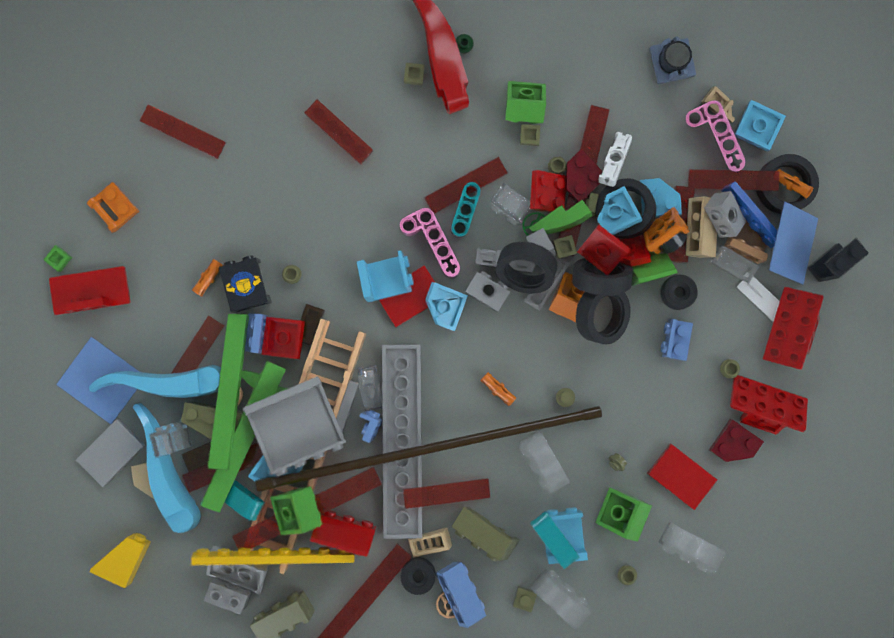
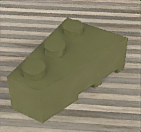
[181,401,243,440]
[452,507,519,562]
[250,590,315,638]

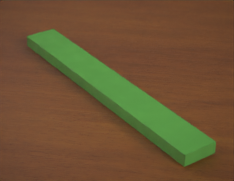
[208,314,249,470]
[200,361,286,512]

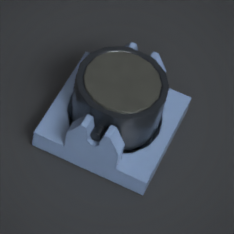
[650,36,696,84]

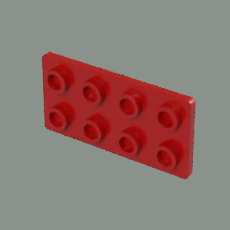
[49,266,131,315]
[763,287,824,370]
[730,375,808,435]

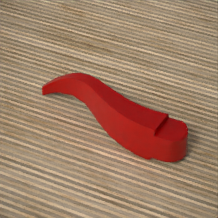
[412,0,469,115]

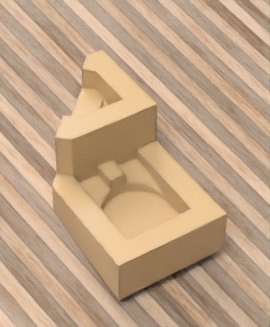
[701,86,735,123]
[131,463,155,500]

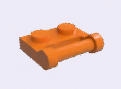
[87,182,139,233]

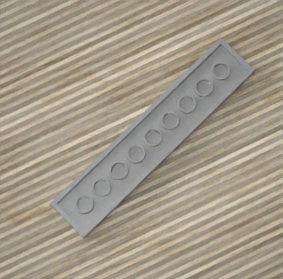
[382,345,422,539]

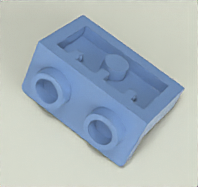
[245,313,268,353]
[661,319,693,361]
[359,410,383,443]

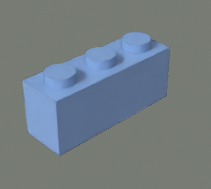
[435,562,486,628]

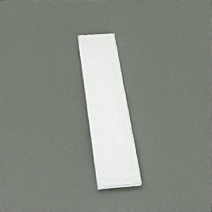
[737,273,780,322]

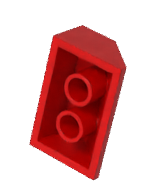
[310,510,377,557]

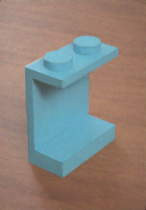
[357,250,414,302]
[545,507,588,564]

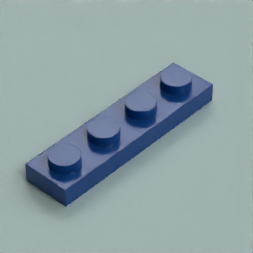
[721,181,778,248]

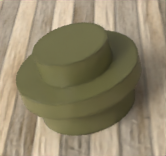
[548,157,566,175]
[282,265,302,284]
[720,359,740,378]
[556,388,575,407]
[609,453,627,471]
[617,565,637,585]

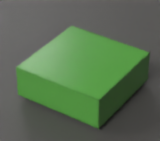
[43,245,72,272]

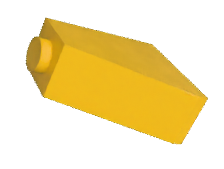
[89,533,151,588]

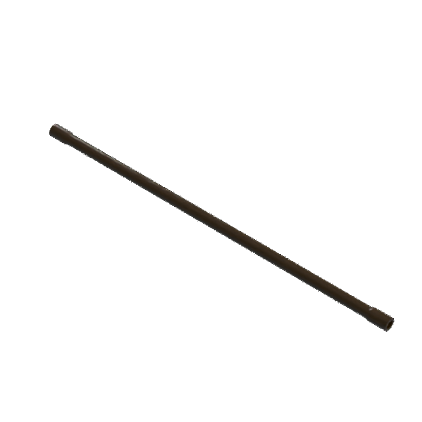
[255,406,602,492]

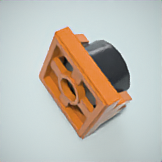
[643,207,690,254]

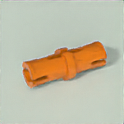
[773,169,813,198]
[192,259,224,297]
[480,372,516,407]

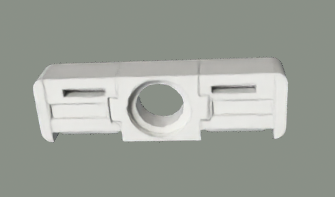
[599,132,632,187]

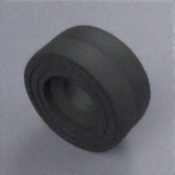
[660,275,698,310]
[401,557,436,595]

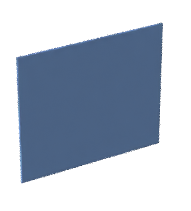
[769,202,818,284]
[56,337,139,424]

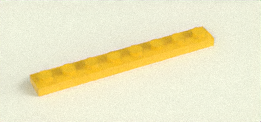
[191,547,354,565]

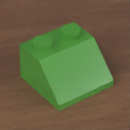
[505,81,546,124]
[631,252,677,286]
[270,486,322,535]
[595,487,652,542]

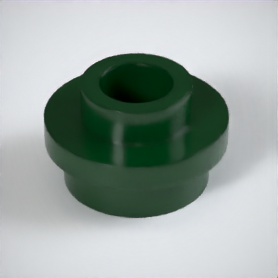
[456,34,474,54]

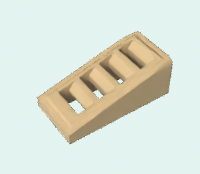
[408,528,452,558]

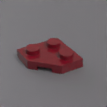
[566,149,603,202]
[709,419,764,462]

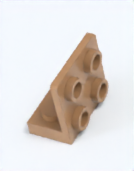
[723,219,769,264]

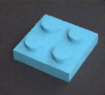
[734,100,786,152]

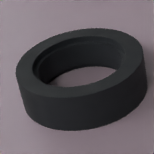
[756,154,819,214]
[596,178,656,239]
[496,241,557,294]
[572,258,633,295]
[576,292,631,345]

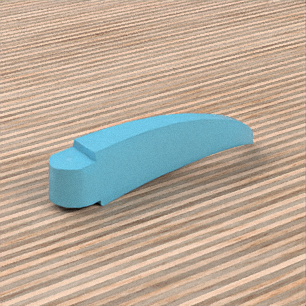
[89,365,221,398]
[133,403,201,533]

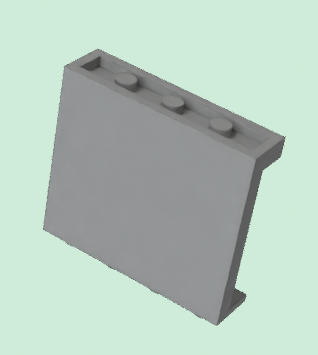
[243,376,346,476]

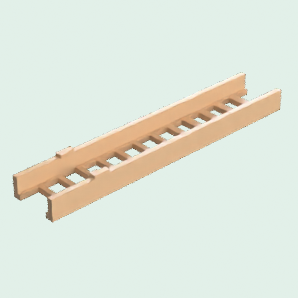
[243,319,366,574]

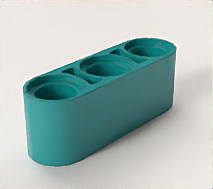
[451,182,481,237]
[224,480,265,521]
[530,511,580,569]

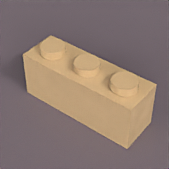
[686,196,717,258]

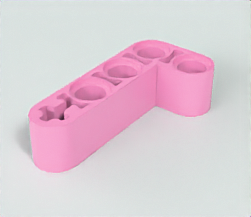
[686,100,745,172]
[400,208,460,278]

